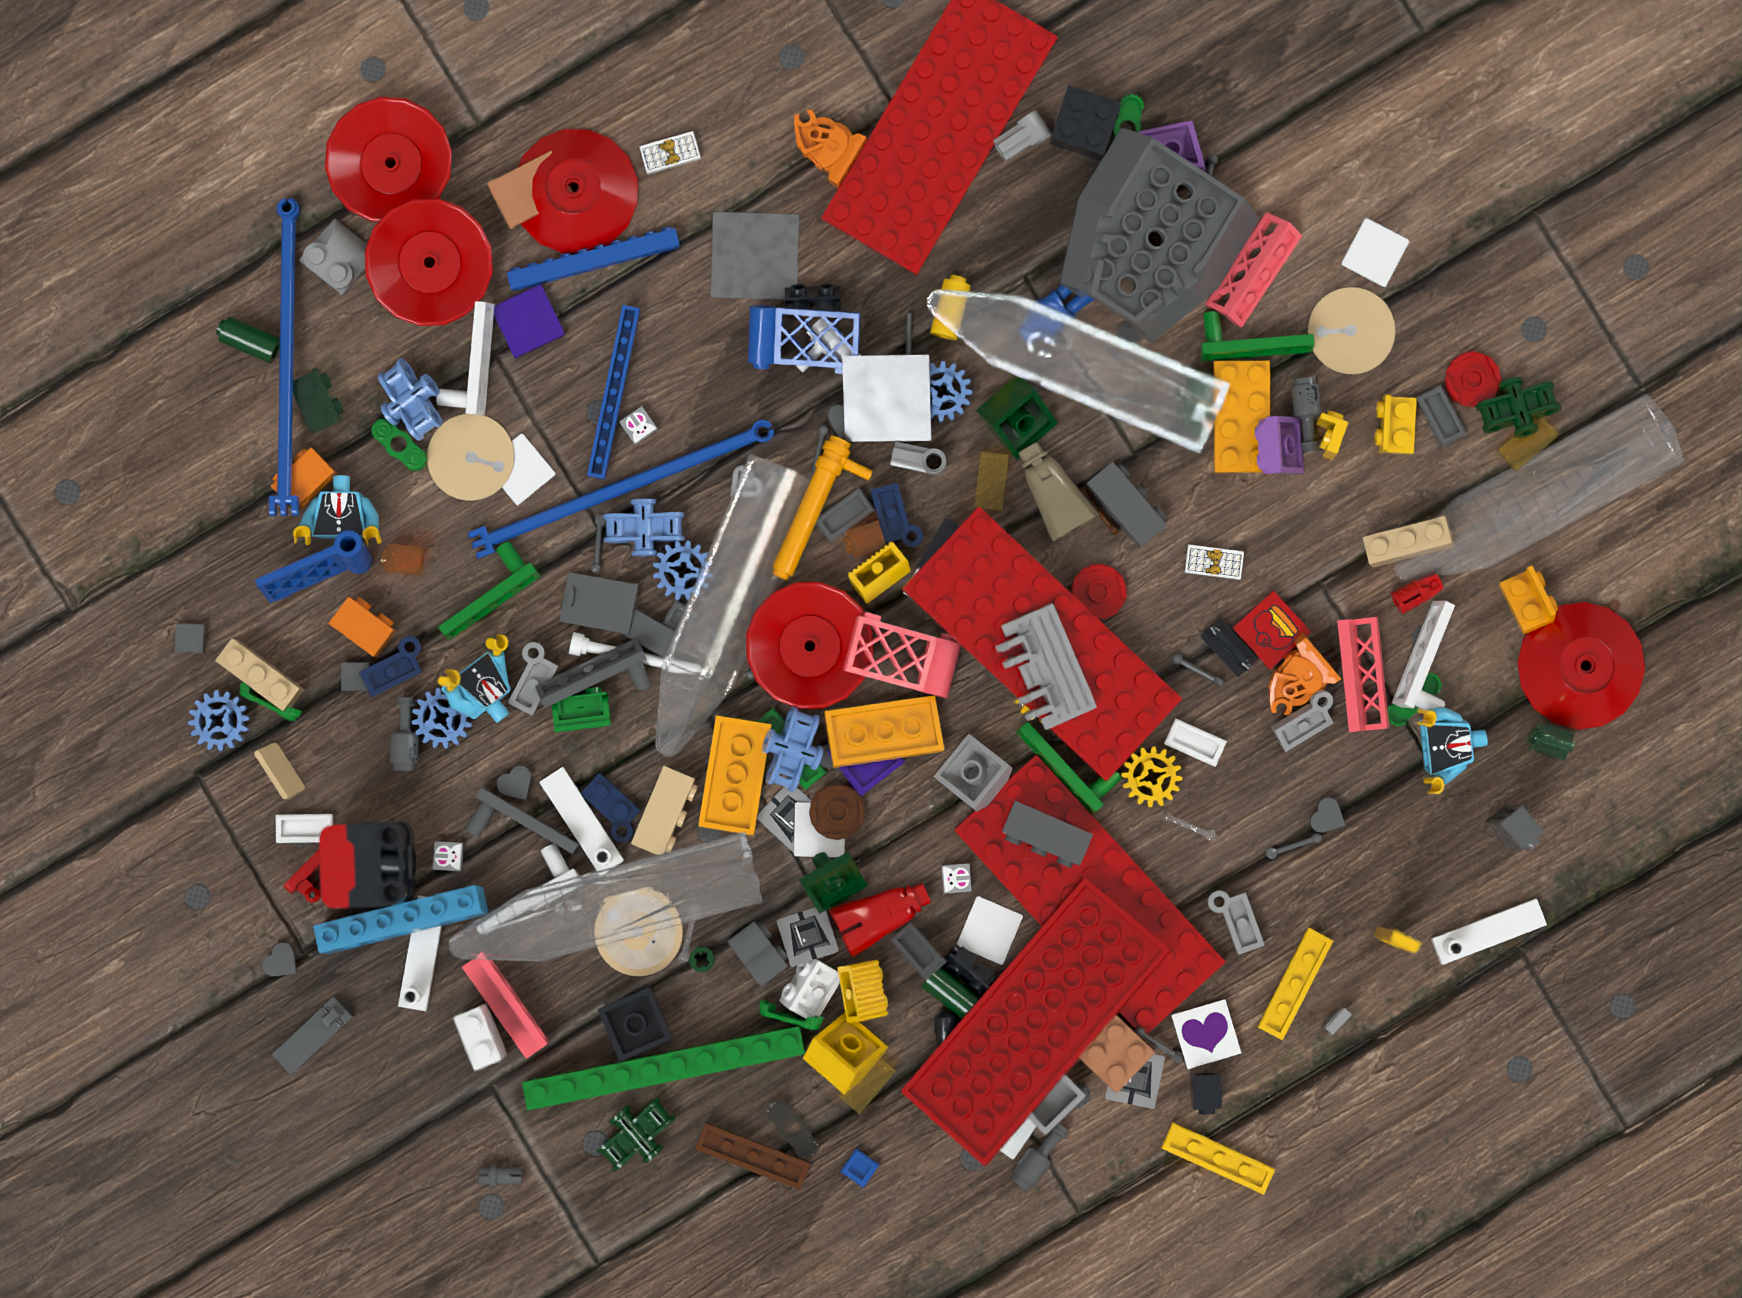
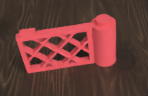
[843,612,961,699]

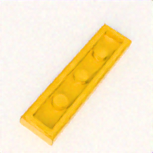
[1374,926,1421,953]
[1257,927,1334,1040]
[1161,1122,1275,1195]

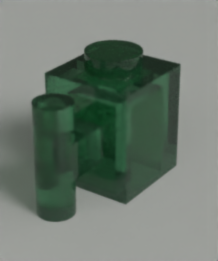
[1527,723,1575,761]

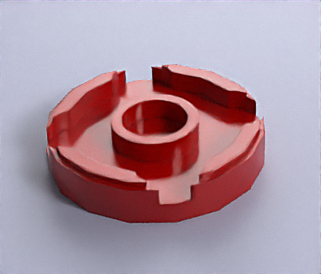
[1444,351,1501,408]
[1071,564,1127,619]

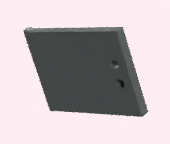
[559,572,639,635]

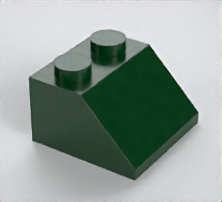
[976,374,1058,460]

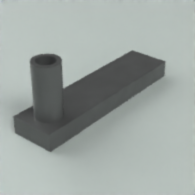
[535,638,652,708]
[465,787,580,854]

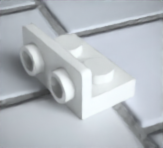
[779,959,840,1019]

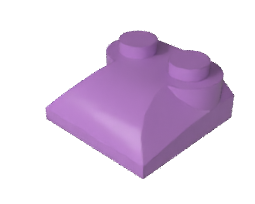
[1138,121,1205,172]
[1255,416,1304,475]

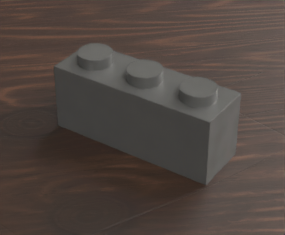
[1085,461,1167,549]
[1001,801,1093,868]
[1485,805,1544,851]

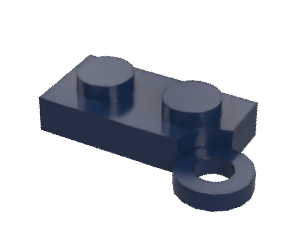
[870,483,923,548]
[358,636,422,697]
[580,773,641,843]

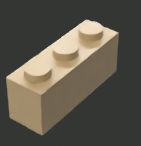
[1363,516,1455,568]
[215,638,305,711]
[631,766,698,857]

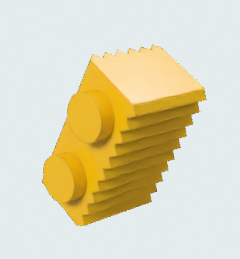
[848,542,911,604]
[837,960,888,1023]

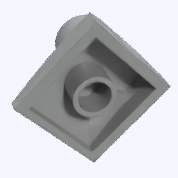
[299,219,367,297]
[934,734,1013,812]

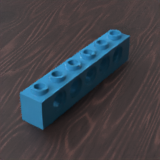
[313,885,489,954]

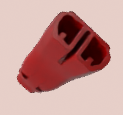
[829,883,931,958]

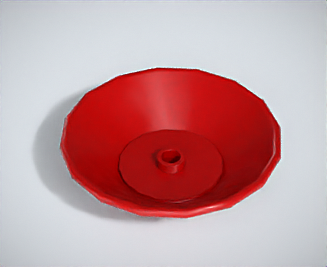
[324,97,452,222]
[518,129,638,254]
[365,198,493,326]
[746,582,873,709]
[1517,602,1645,730]

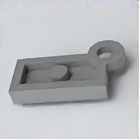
[508,642,559,716]
[1271,690,1333,752]
[1208,891,1265,955]

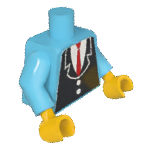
[293,475,382,546]
[438,634,510,723]
[1417,707,1488,794]

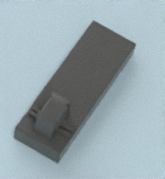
[272,996,354,1075]

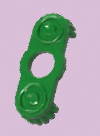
[1114,94,1144,139]
[372,418,428,472]
[1388,673,1442,727]
[238,681,302,721]
[759,1000,824,1030]

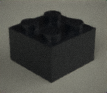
[1049,85,1122,161]
[598,985,673,1061]

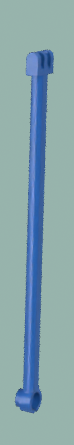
[269,198,301,516]
[467,420,774,559]

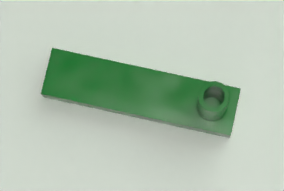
[1200,311,1315,362]
[438,541,541,640]
[1016,722,1122,814]

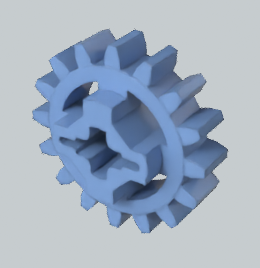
[929,361,972,423]
[653,540,713,601]
[412,688,473,749]
[188,690,251,751]

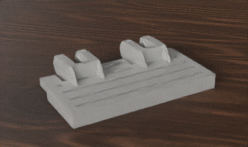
[995,603,1097,730]

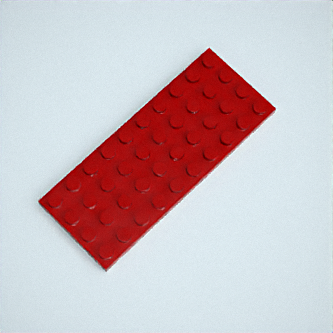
[821,0,1058,276]
[902,506,1182,781]
[954,755,1225,1034]
[900,878,1171,1167]

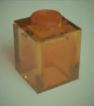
[842,521,886,559]
[381,543,425,577]

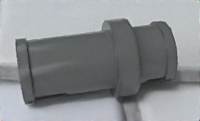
[479,1164,522,1187]

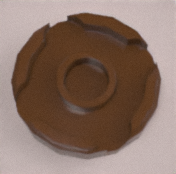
[809,784,865,840]

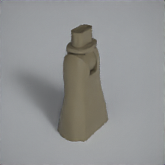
[1019,442,1099,542]

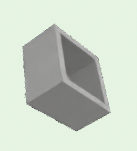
[1029,1075,1086,1135]

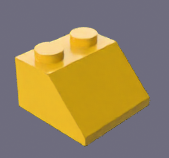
[803,1013,888,1095]

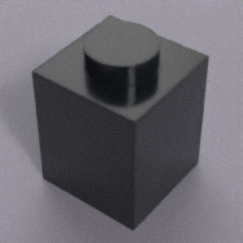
[1190,1073,1222,1115]

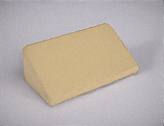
[254,743,305,800]

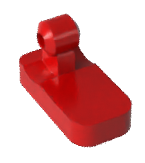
[283,850,321,903]

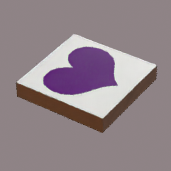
[1171,999,1241,1069]

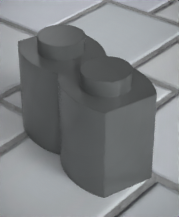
[727,921,788,986]

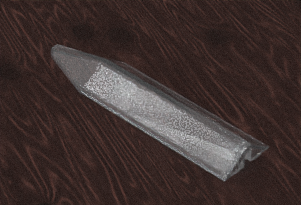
[927,289,1230,454]
[1395,394,1685,582]
[655,454,810,757]
[449,832,763,962]

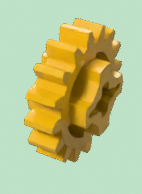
[1121,746,1183,807]

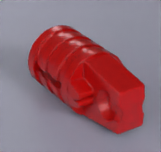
[1390,573,1444,615]

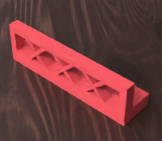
[1206,212,1302,328]
[1337,617,1390,732]
[462,950,550,1059]

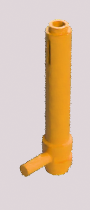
[772,435,873,580]

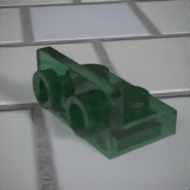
[293,367,344,434]

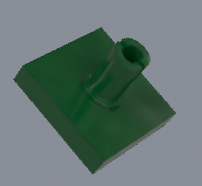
[799,852,868,914]

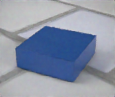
[840,1148,879,1188]

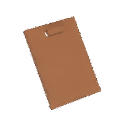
[487,151,572,229]

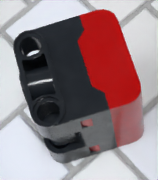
[319,822,416,908]

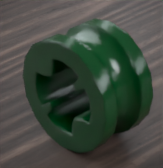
[689,947,715,972]

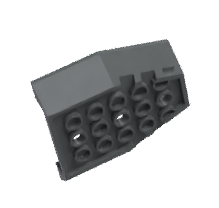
[1059,128,1260,343]

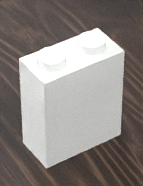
[454,1003,508,1071]

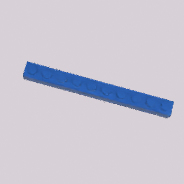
[507,227,680,292]
[587,305,641,480]

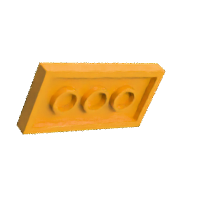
[1213,361,1270,473]
[824,695,944,768]
[698,715,772,835]

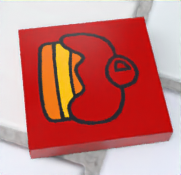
[1232,591,1311,670]

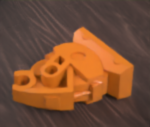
[794,109,867,189]
[1268,632,1341,716]

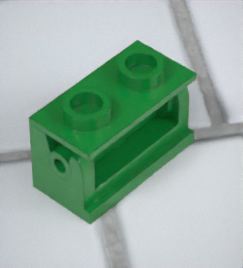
[552,687,612,733]

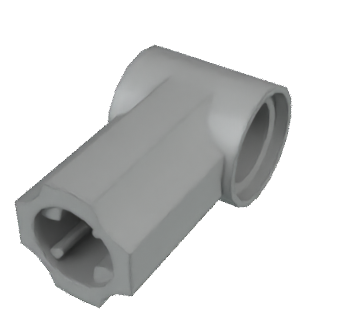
[993,110,1052,162]
[891,442,947,476]

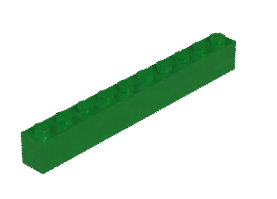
[522,1025,805,1111]

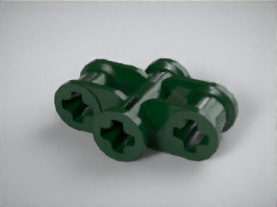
[1475,377,1562,438]
[596,1097,676,1172]

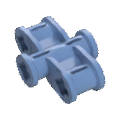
[378,358,443,441]
[603,499,685,557]
[762,706,823,792]

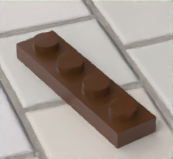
[695,1122,810,1190]

